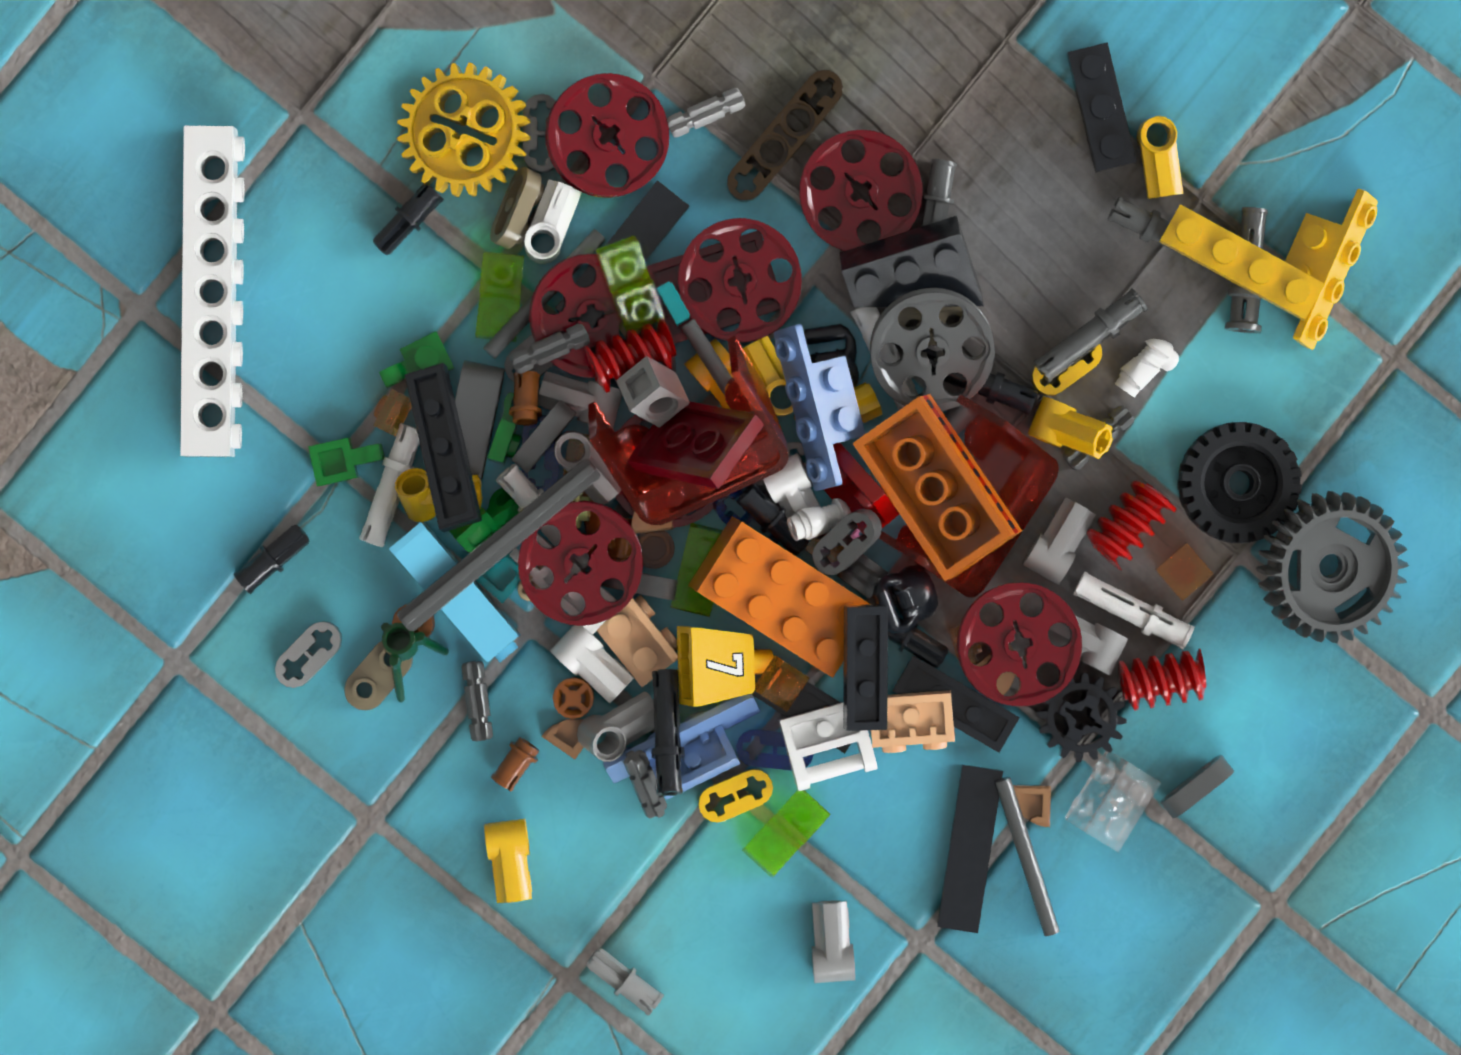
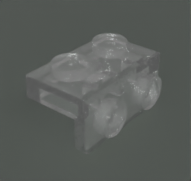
[1065,751,1161,852]

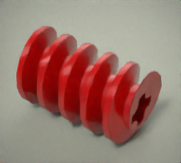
[584,318,677,393]
[1086,480,1177,571]
[1118,649,1206,711]

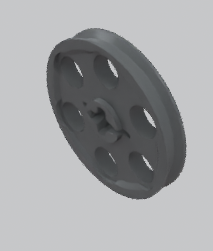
[870,288,995,411]

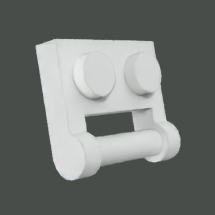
[778,702,878,792]

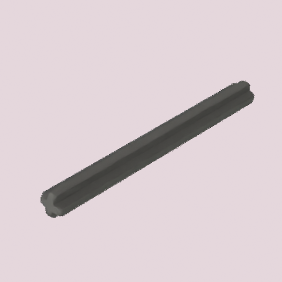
[397,459,601,632]

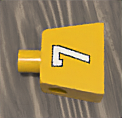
[677,626,774,707]

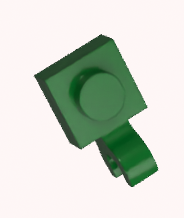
[379,331,455,388]
[487,392,522,465]
[308,438,385,487]
[449,488,519,553]

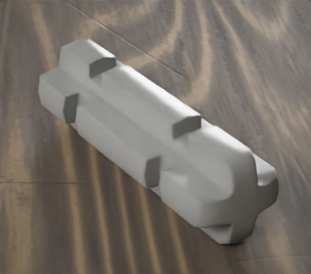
[667,88,745,138]

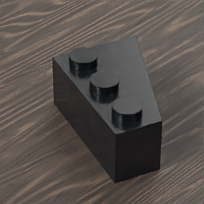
[839,216,984,307]

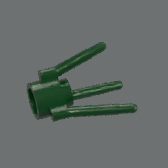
[381,623,449,702]

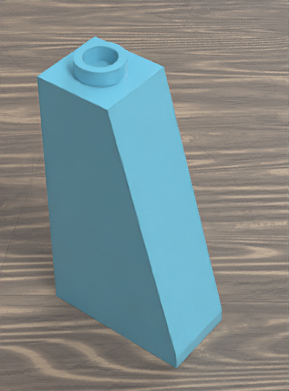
[389,522,520,662]

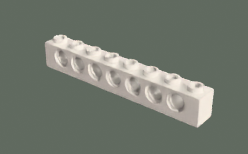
[180,126,245,457]

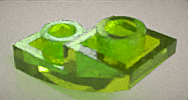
[596,235,665,332]
[475,252,525,342]
[670,523,723,617]
[742,790,831,878]

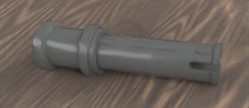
[1224,207,1268,333]

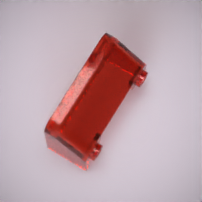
[588,336,789,525]
[878,394,1059,598]

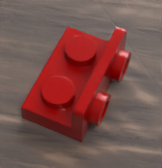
[823,443,899,534]

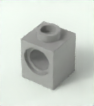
[616,356,690,427]

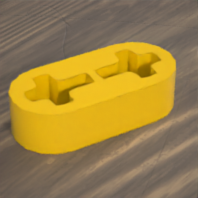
[1031,344,1102,396]
[698,768,773,823]

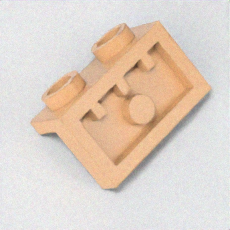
[597,595,678,687]
[871,690,955,753]

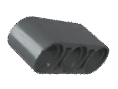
[455,360,505,482]

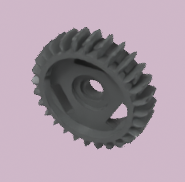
[1256,491,1409,643]

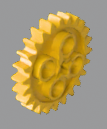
[397,63,531,197]

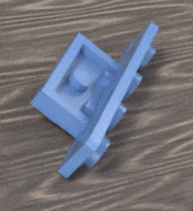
[774,324,866,491]
[603,694,760,800]

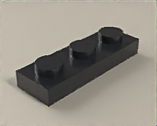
[1066,42,1137,173]
[843,604,888,731]
[892,655,1020,753]

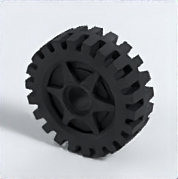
[1177,422,1302,544]

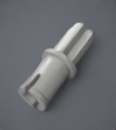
[587,948,664,1016]

